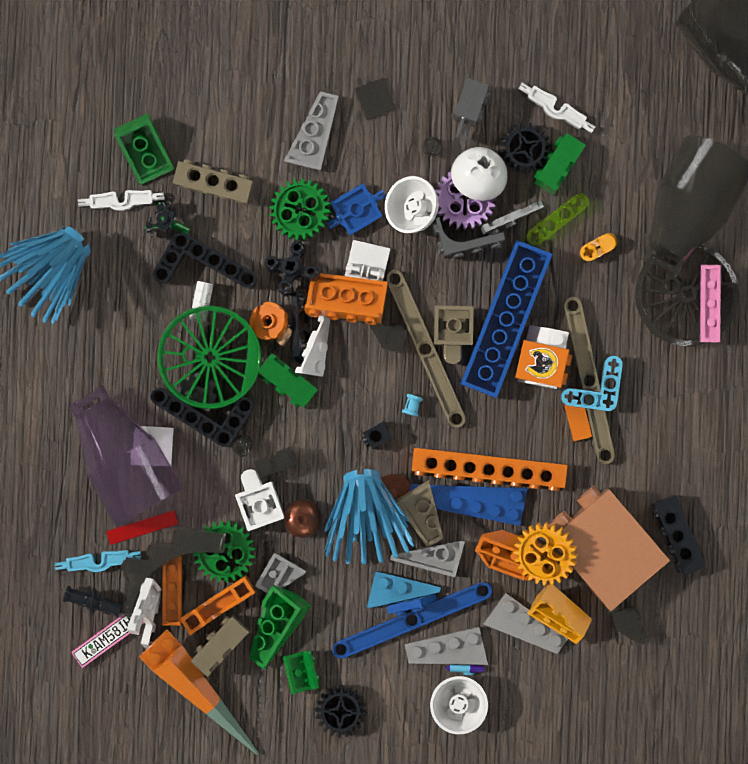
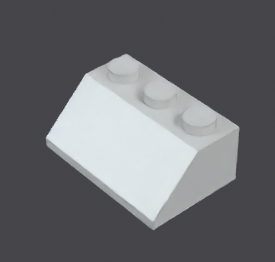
[517,325,569,389]

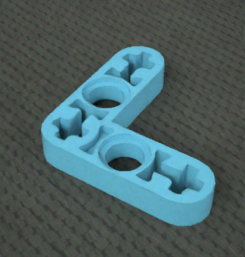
[561,356,622,411]

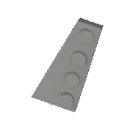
[404,626,488,665]

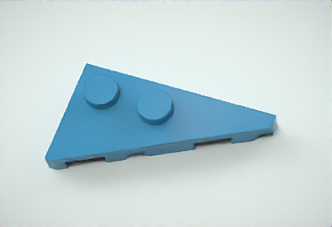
[367,571,441,608]

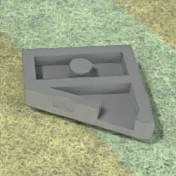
[255,552,306,593]

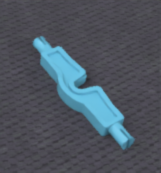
[55,550,142,572]

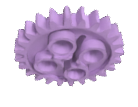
[435,172,496,231]

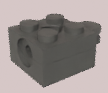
[453,78,491,141]

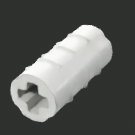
[190,281,214,322]

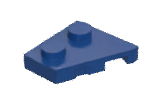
[386,593,437,616]

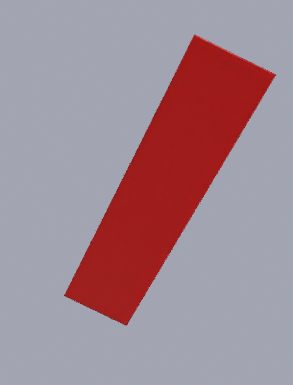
[106,510,179,545]

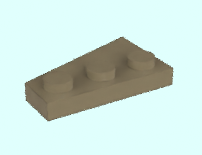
[396,480,443,548]

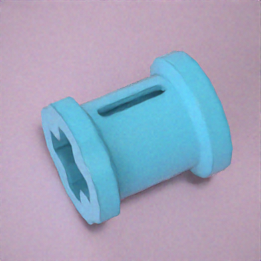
[402,394,423,417]

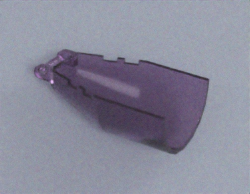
[69,385,184,528]

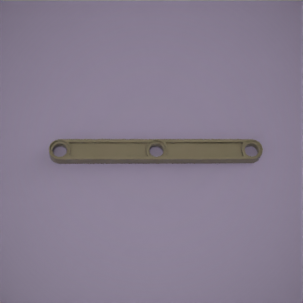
[386,270,465,428]
[564,297,615,464]

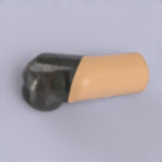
[276,318,293,346]

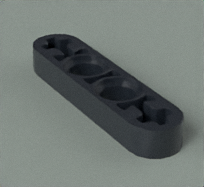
[291,289,312,364]

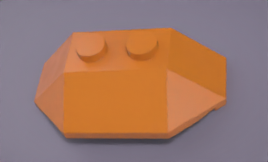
[475,530,553,581]

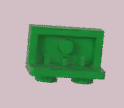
[283,651,319,694]

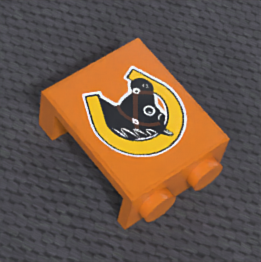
[515,340,572,388]

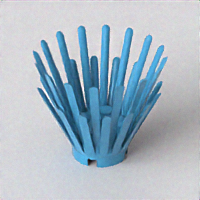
[0,226,91,325]
[324,469,414,565]

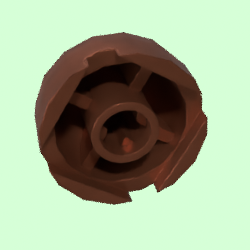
[283,499,322,538]

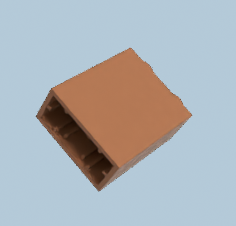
[549,486,670,611]

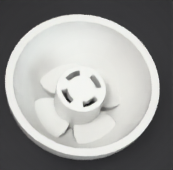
[451,147,507,201]
[385,176,439,233]
[430,676,488,734]

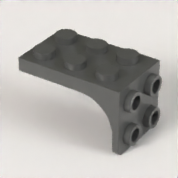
[432,217,505,259]

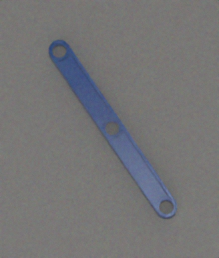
[333,582,492,659]

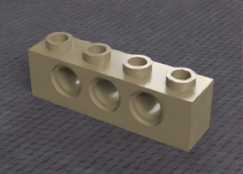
[173,159,254,205]

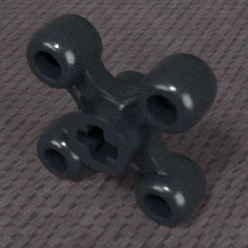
[264,241,320,297]

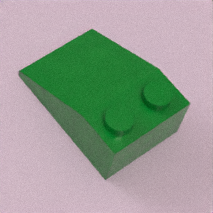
[114,113,174,185]

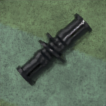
[63,586,124,618]

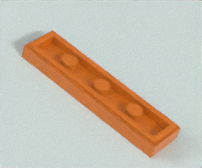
[162,548,183,626]

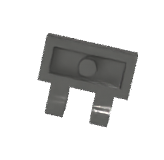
[177,370,219,413]

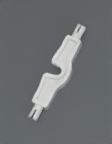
[518,82,596,133]
[78,190,165,211]

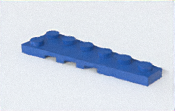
[409,484,528,526]

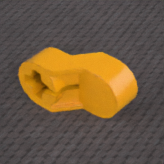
[580,233,618,261]

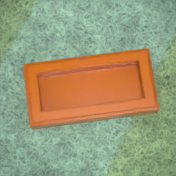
[564,400,592,441]

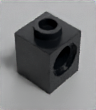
[362,422,392,449]

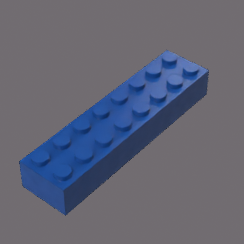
[460,240,552,398]

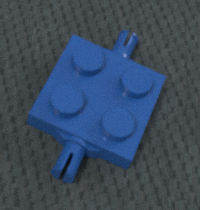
[326,183,387,236]

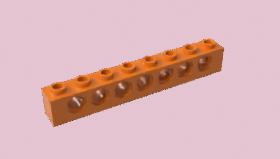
[411,448,567,491]

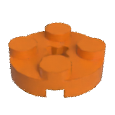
[250,302,288,341]

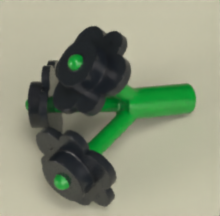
[144,201,190,238]

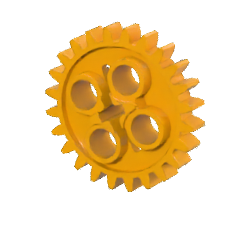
[514,522,578,586]

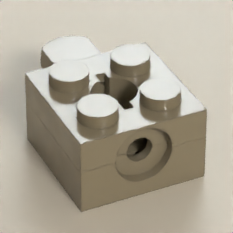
[434,306,474,364]

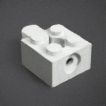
[235,469,285,531]

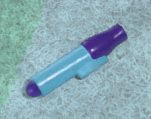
[446,664,484,675]

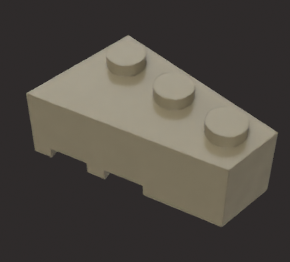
[191,615,250,677]

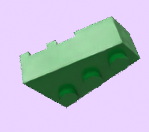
[257,353,318,408]

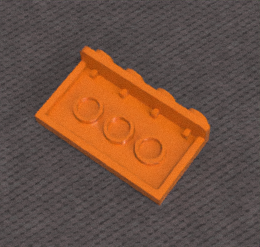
[304,272,388,325]

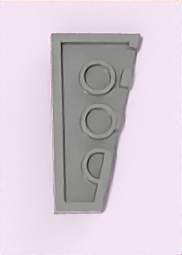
[284,91,339,171]
[483,593,568,654]

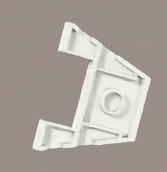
[127,578,162,648]

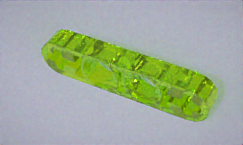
[526,193,589,246]

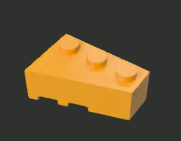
[527,582,592,644]

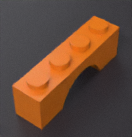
[180,575,256,635]

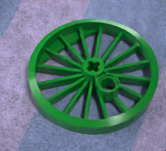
[157,305,261,409]

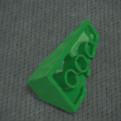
[249,585,311,670]

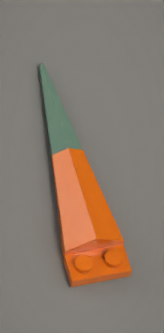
[138,629,259,755]

